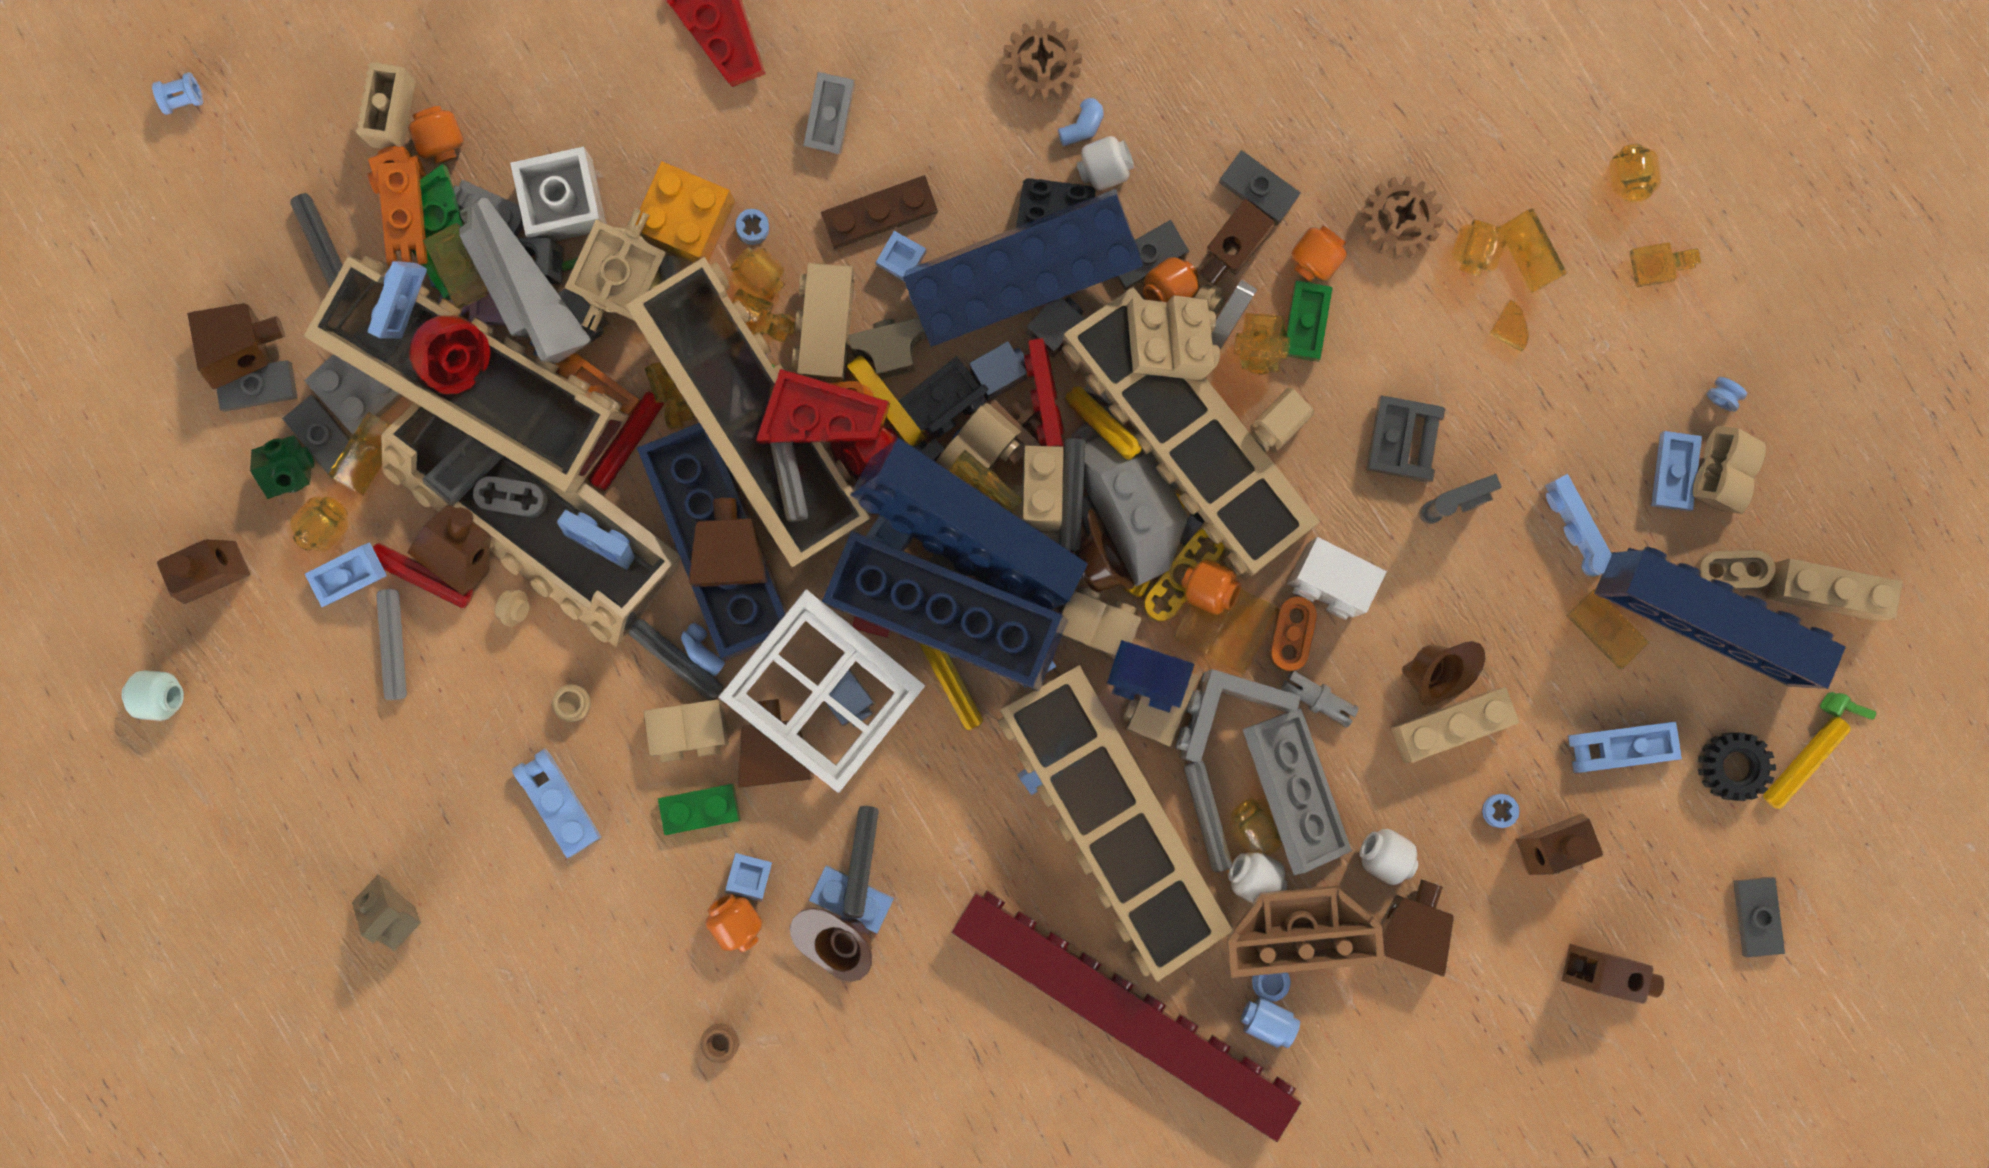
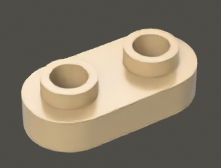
[1696,550,1776,589]

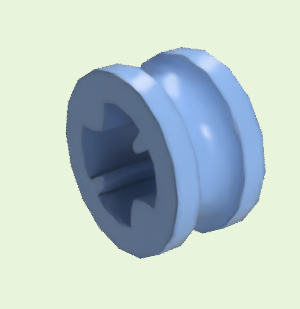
[735,208,769,245]
[1707,377,1747,412]
[1482,794,1520,828]

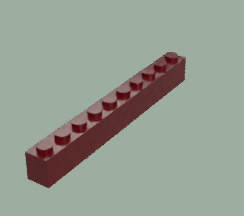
[951,890,1302,1142]

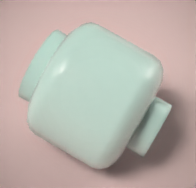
[121,670,184,721]

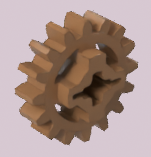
[1002,20,1082,103]
[1361,176,1444,259]

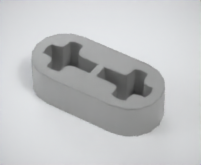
[1211,280,1257,349]
[473,477,548,518]

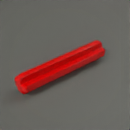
[588,391,664,491]
[373,543,474,608]

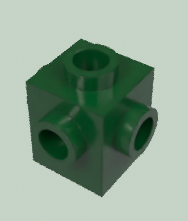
[250,435,315,499]

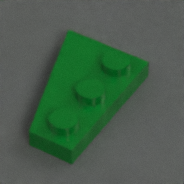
[411,164,479,301]

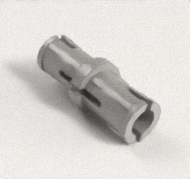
[1281,670,1359,728]

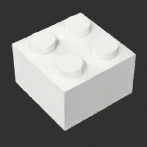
[510,146,606,241]
[1287,537,1387,620]

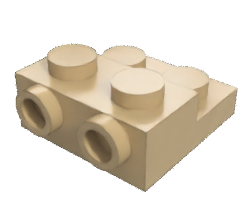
[1127,295,1220,381]

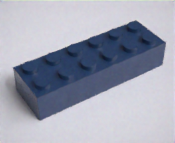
[903,189,1143,347]
[637,423,788,661]
[850,437,1088,610]
[822,531,1068,691]
[1594,547,1846,689]

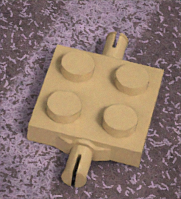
[564,208,666,332]

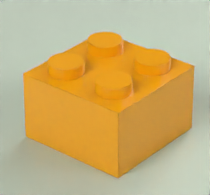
[635,161,735,263]

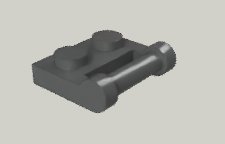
[1366,395,1445,482]
[1419,474,1502,524]

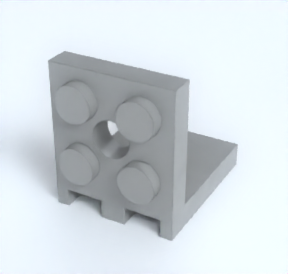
[1175,669,1301,763]

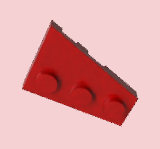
[666,0,766,87]
[1024,338,1065,457]
[756,369,890,444]

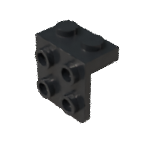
[1016,178,1096,227]
[898,356,989,438]

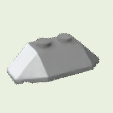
[1083,436,1188,587]

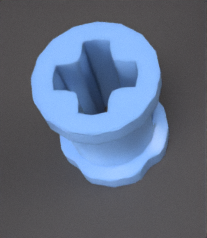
[152,72,203,115]

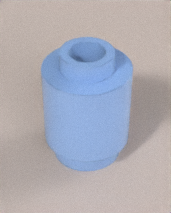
[1240,997,1300,1049]

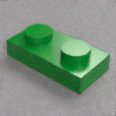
[1282,280,1333,362]
[658,784,741,836]

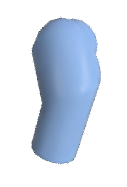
[1058,98,1104,146]
[681,623,725,676]

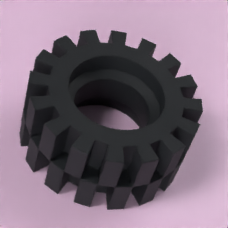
[1698,732,1776,801]

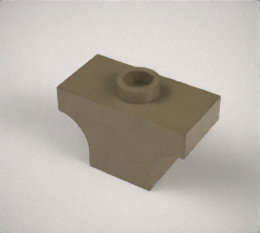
[848,317,926,380]
[352,874,421,951]

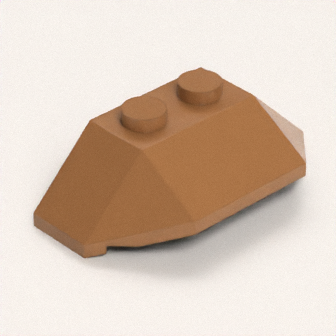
[1227,886,1385,978]

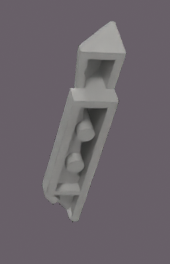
[459,198,591,363]

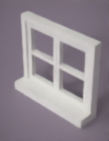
[718,589,925,793]

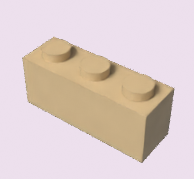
[792,263,855,383]
[1767,559,1903,621]
[1391,687,1520,763]

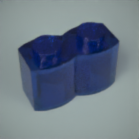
[1107,640,1195,713]

